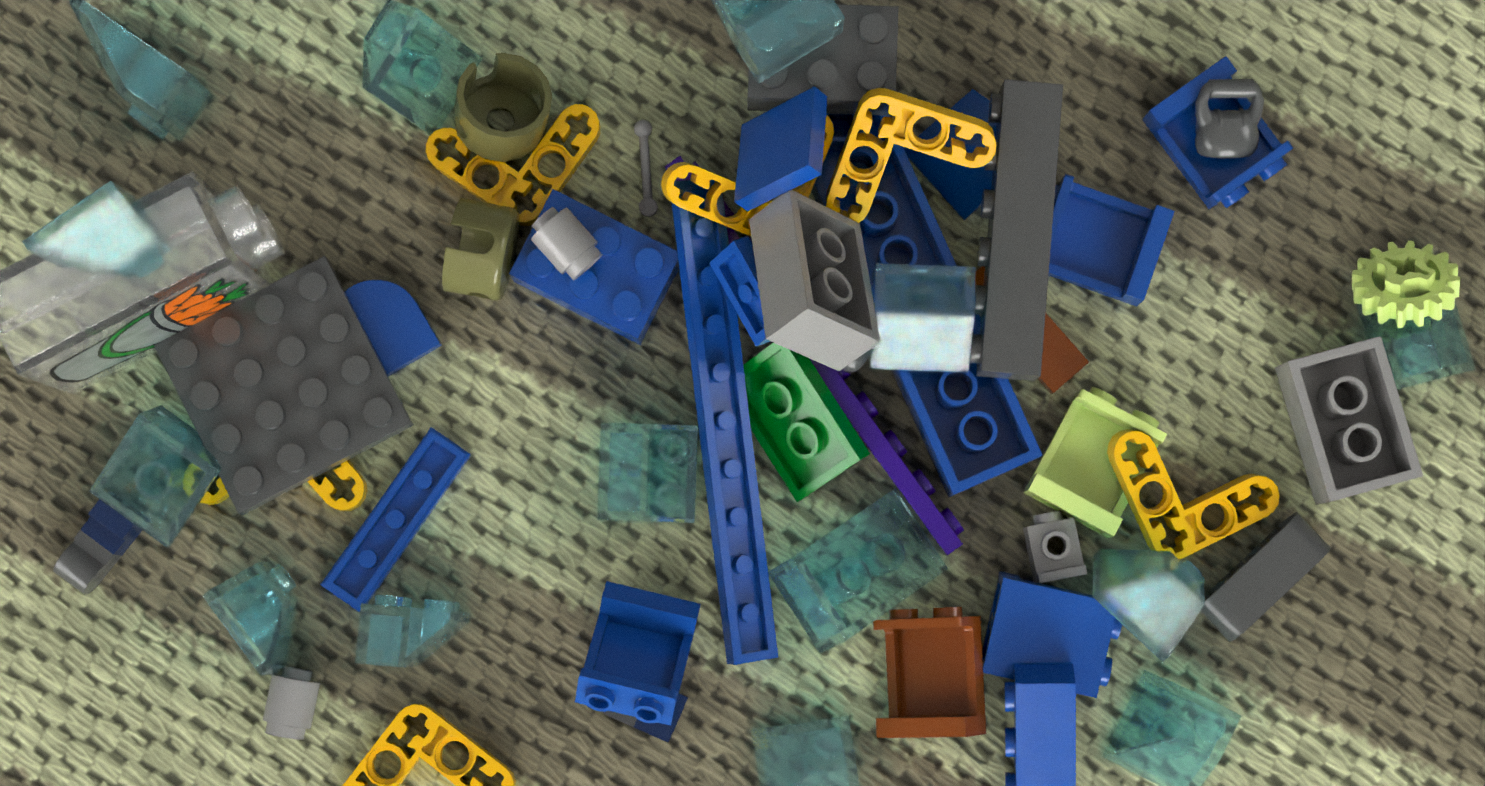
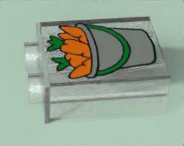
[0,171,285,395]

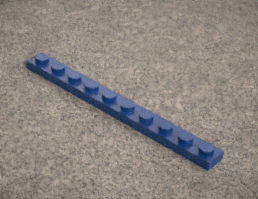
[671,180,778,665]

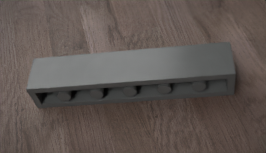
[969,79,1063,381]

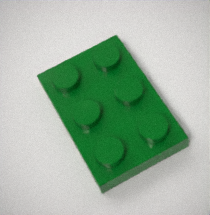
[743,342,870,502]

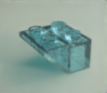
[711,0,845,84]
[870,263,976,373]
[597,423,698,524]
[355,595,471,668]

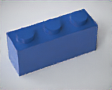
[1004,664,1076,786]

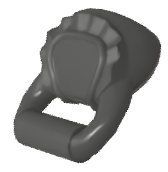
[1195,79,1264,158]

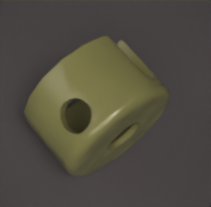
[453,53,552,162]
[442,198,520,301]

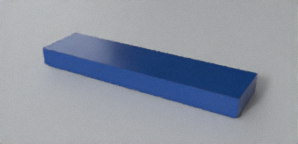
[320,427,471,612]

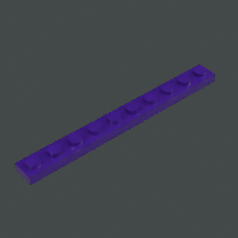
[665,156,964,555]

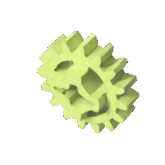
[1352,240,1460,328]

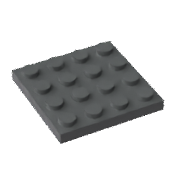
[154,256,414,515]

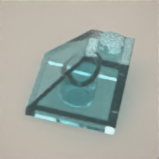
[362,0,483,135]
[22,181,172,279]
[1356,302,1476,391]
[89,405,222,548]
[1093,549,1205,662]
[202,561,298,675]
[1102,670,1241,786]
[751,714,859,786]

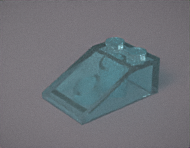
[69,0,213,142]
[768,488,948,653]

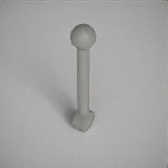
[634,119,658,217]

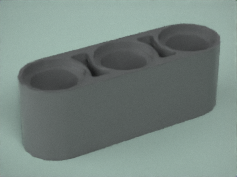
[1196,512,1331,642]

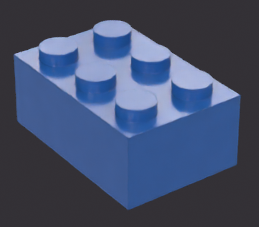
[509,189,679,345]

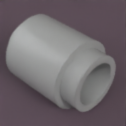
[531,207,603,280]
[263,666,320,740]

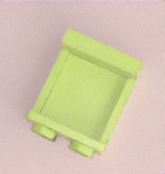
[1023,387,1167,538]

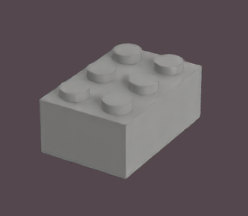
[749,190,881,371]
[1275,336,1423,505]

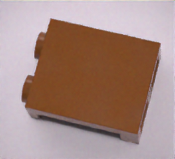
[873,607,986,738]

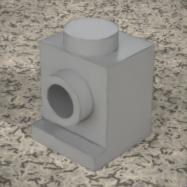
[1023,510,1087,583]

